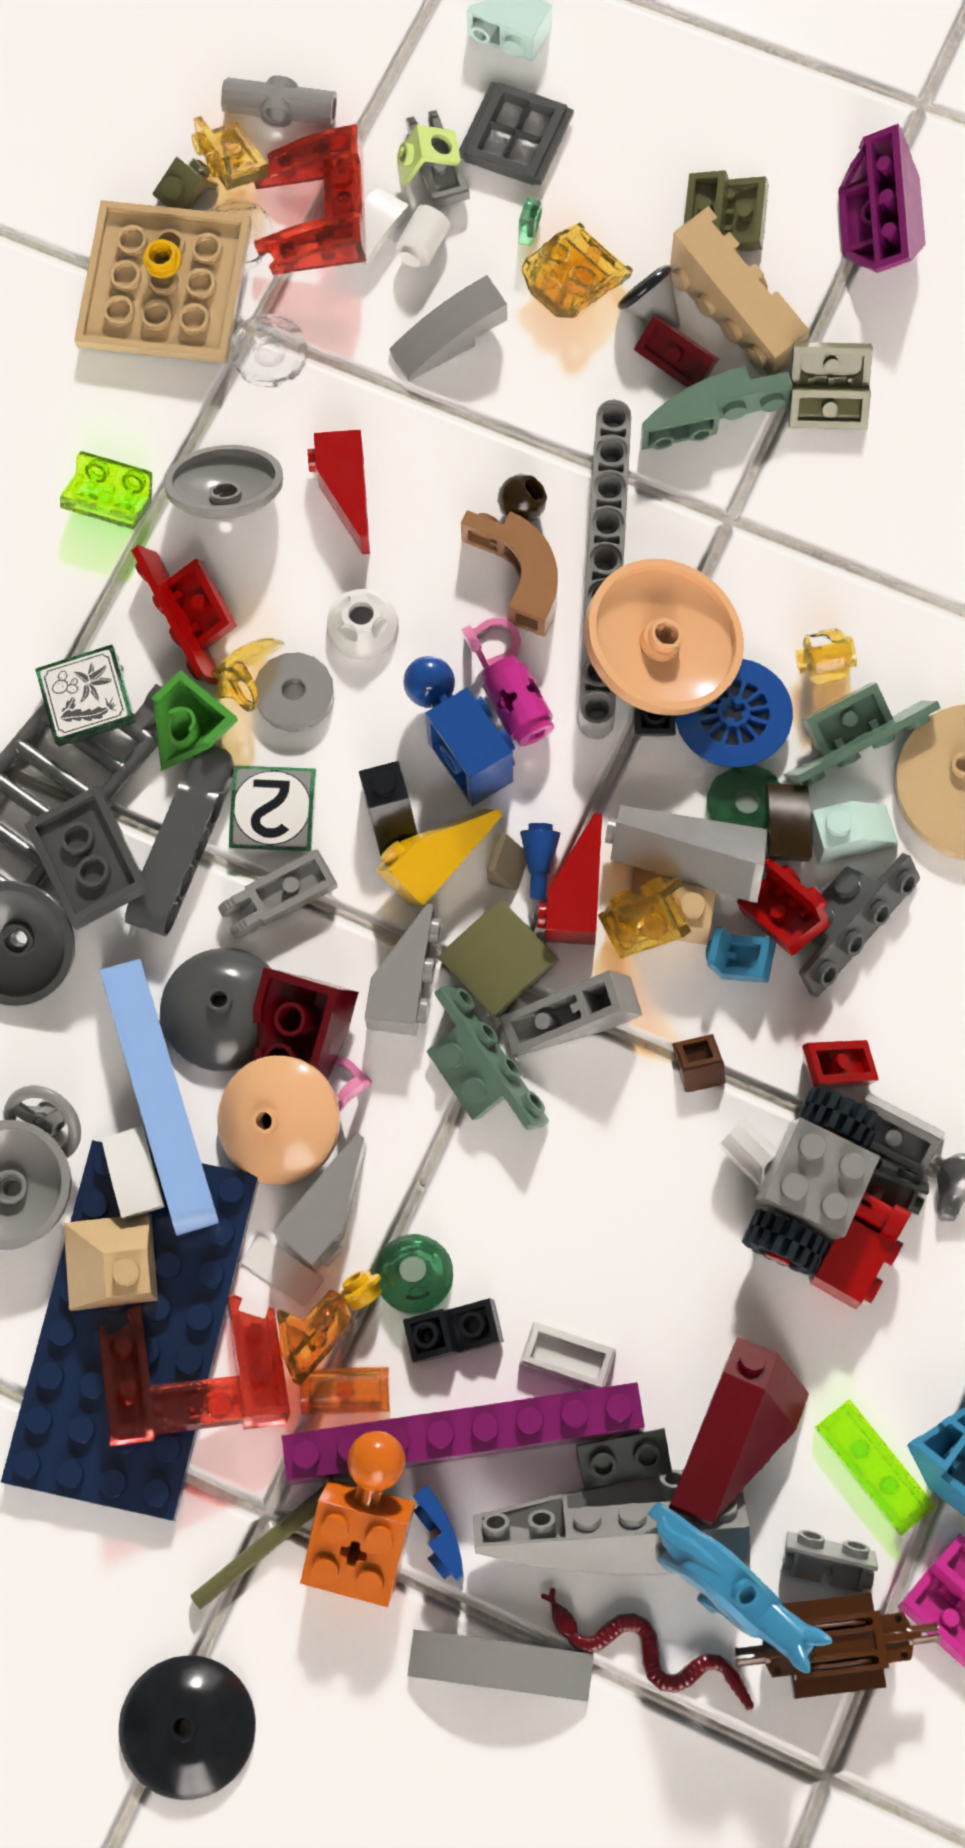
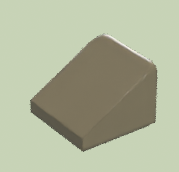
[487,832,527,891]

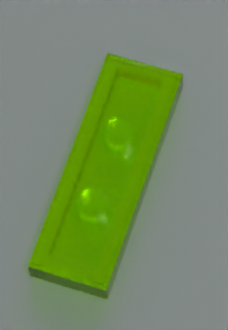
[814,1399,936,1536]

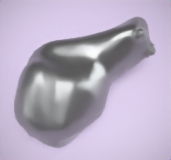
[936,1152,965,1221]

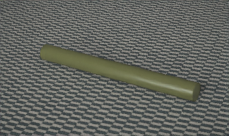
[190,1483,327,1610]

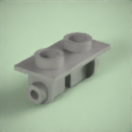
[781,1530,878,1592]

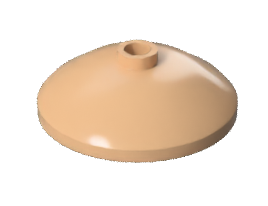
[217,1056,340,1185]

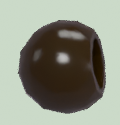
[497,473,547,522]

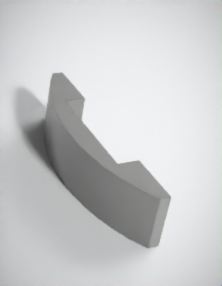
[407,1629,594,1702]

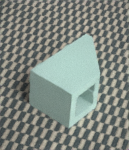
[466,0,552,62]

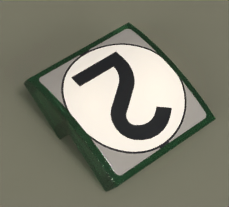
[229,765,317,851]

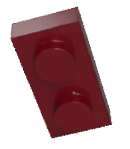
[633,316,719,388]

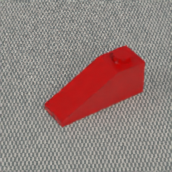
[307,429,370,555]
[538,813,602,945]

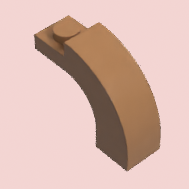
[460,510,558,637]

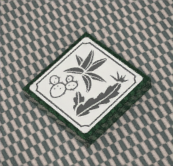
[35,644,136,747]

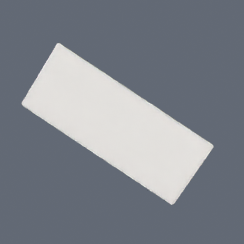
[240,1234,324,1307]

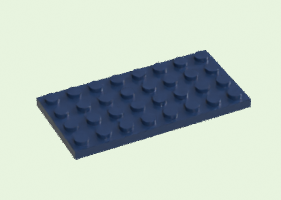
[1,1140,259,1522]

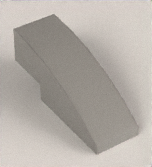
[389,275,508,382]

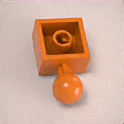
[300,1431,416,1608]

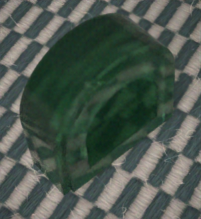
[518,197,543,246]

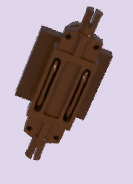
[734,1593,941,1699]

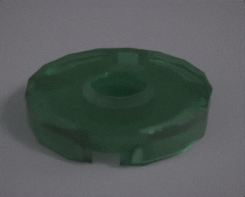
[706,765,781,841]

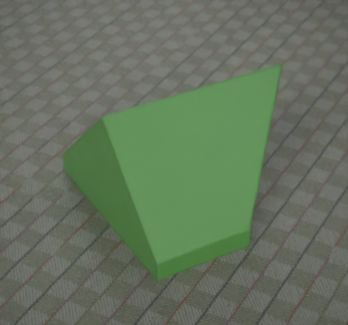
[151,670,238,771]

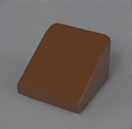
[672,1034,726,1093]

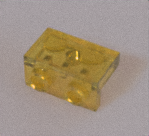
[191,115,269,191]
[598,877,691,959]

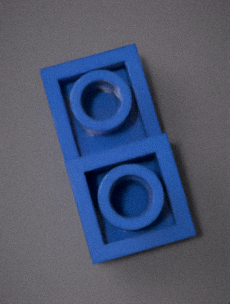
[413,1485,464,1582]

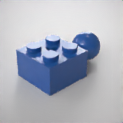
[403,656,515,807]

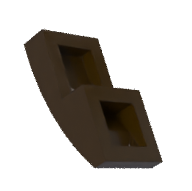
[765,783,812,862]

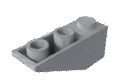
[364,904,441,1036]

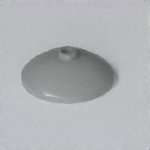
[164,445,284,519]
[0,1120,72,1250]

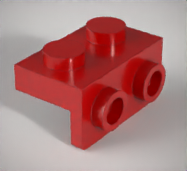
[736,857,830,956]

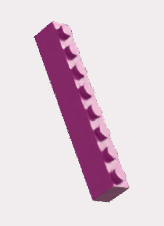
[281,1382,645,1485]

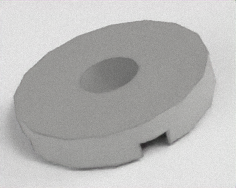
[254,652,335,732]

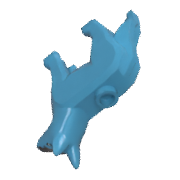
[648,1503,832,1673]

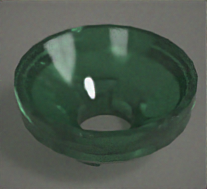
[375,1234,454,1314]

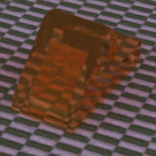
[277,1289,355,1386]

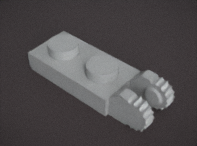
[405,110,470,209]
[217,849,338,939]

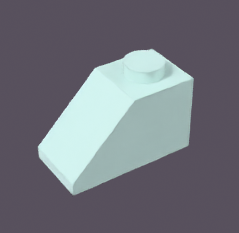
[811,801,898,865]

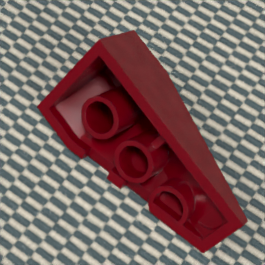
[253,967,359,1129]
[668,1336,809,1527]

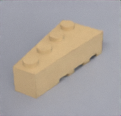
[670,206,810,375]

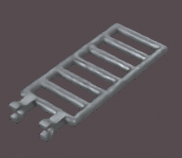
[0,648,162,888]

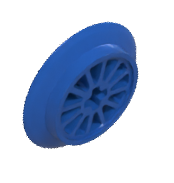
[676,659,793,767]

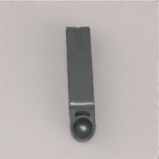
[125,745,235,937]

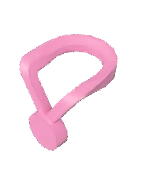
[461,618,521,670]
[335,1056,372,1112]

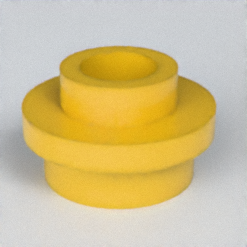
[143,239,182,278]

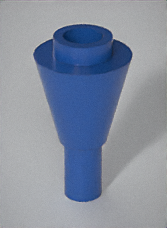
[520,823,561,900]

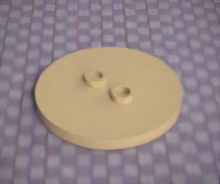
[894,704,965,860]

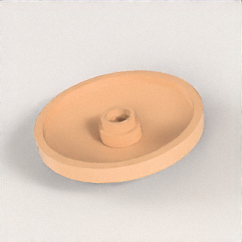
[584,559,744,716]

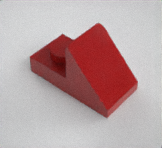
[802,1040,879,1091]

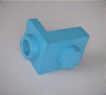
[706,927,776,983]

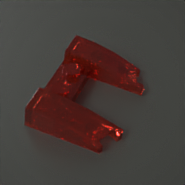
[254,124,367,275]
[98,1295,290,1447]

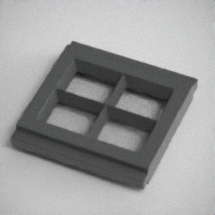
[459,81,574,185]

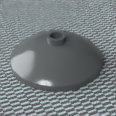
[0,881,75,1006]
[160,948,270,1071]

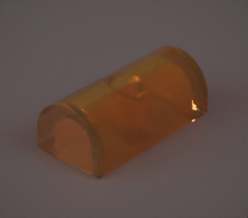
[299,1366,391,1415]

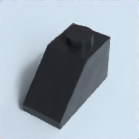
[358,761,418,862]

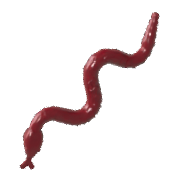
[541,1588,754,1710]

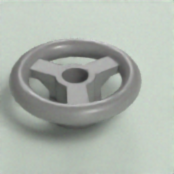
[3,1085,82,1158]

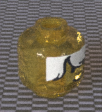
[795,628,857,685]

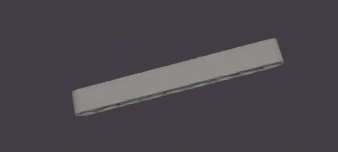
[578,399,632,739]

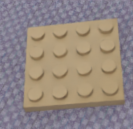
[74,200,252,364]

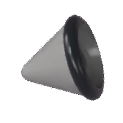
[617,264,680,329]

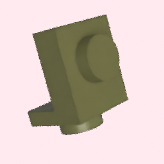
[152,156,219,209]

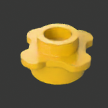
[336,1271,382,1310]

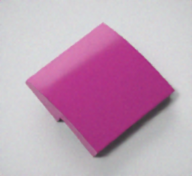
[897,1533,965,1668]

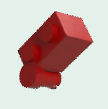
[810,1190,912,1310]

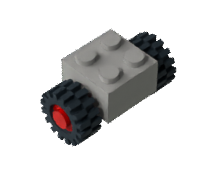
[741,1087,883,1276]

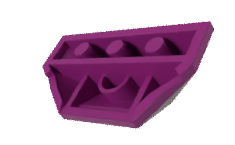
[838,123,926,273]

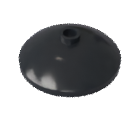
[118,1655,256,1800]

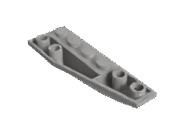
[473,1469,750,1575]

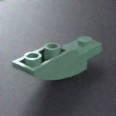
[640,366,792,450]

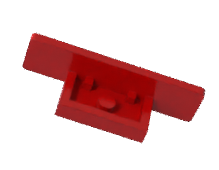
[131,545,237,685]

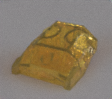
[521,222,633,318]

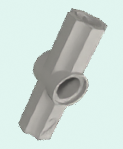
[221,75,337,128]

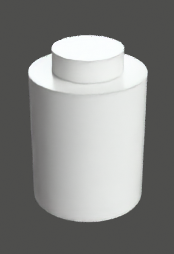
[396,205,450,267]

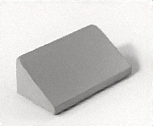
[862,1093,945,1175]

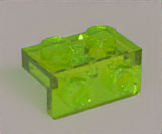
[60,451,153,530]

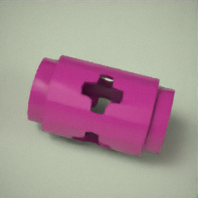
[482,656,554,747]

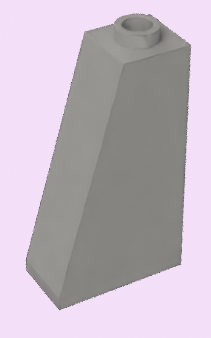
[605,805,767,903]

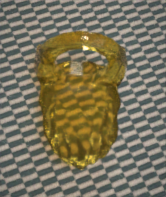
[212,638,285,712]

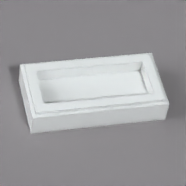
[519,1321,617,1389]

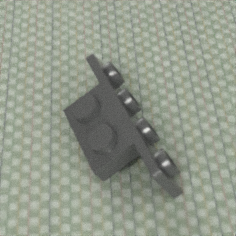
[799,853,920,997]

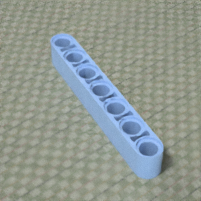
[99,958,219,1236]

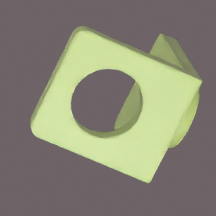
[396,125,461,186]

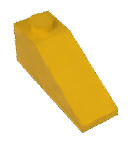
[375,809,504,906]

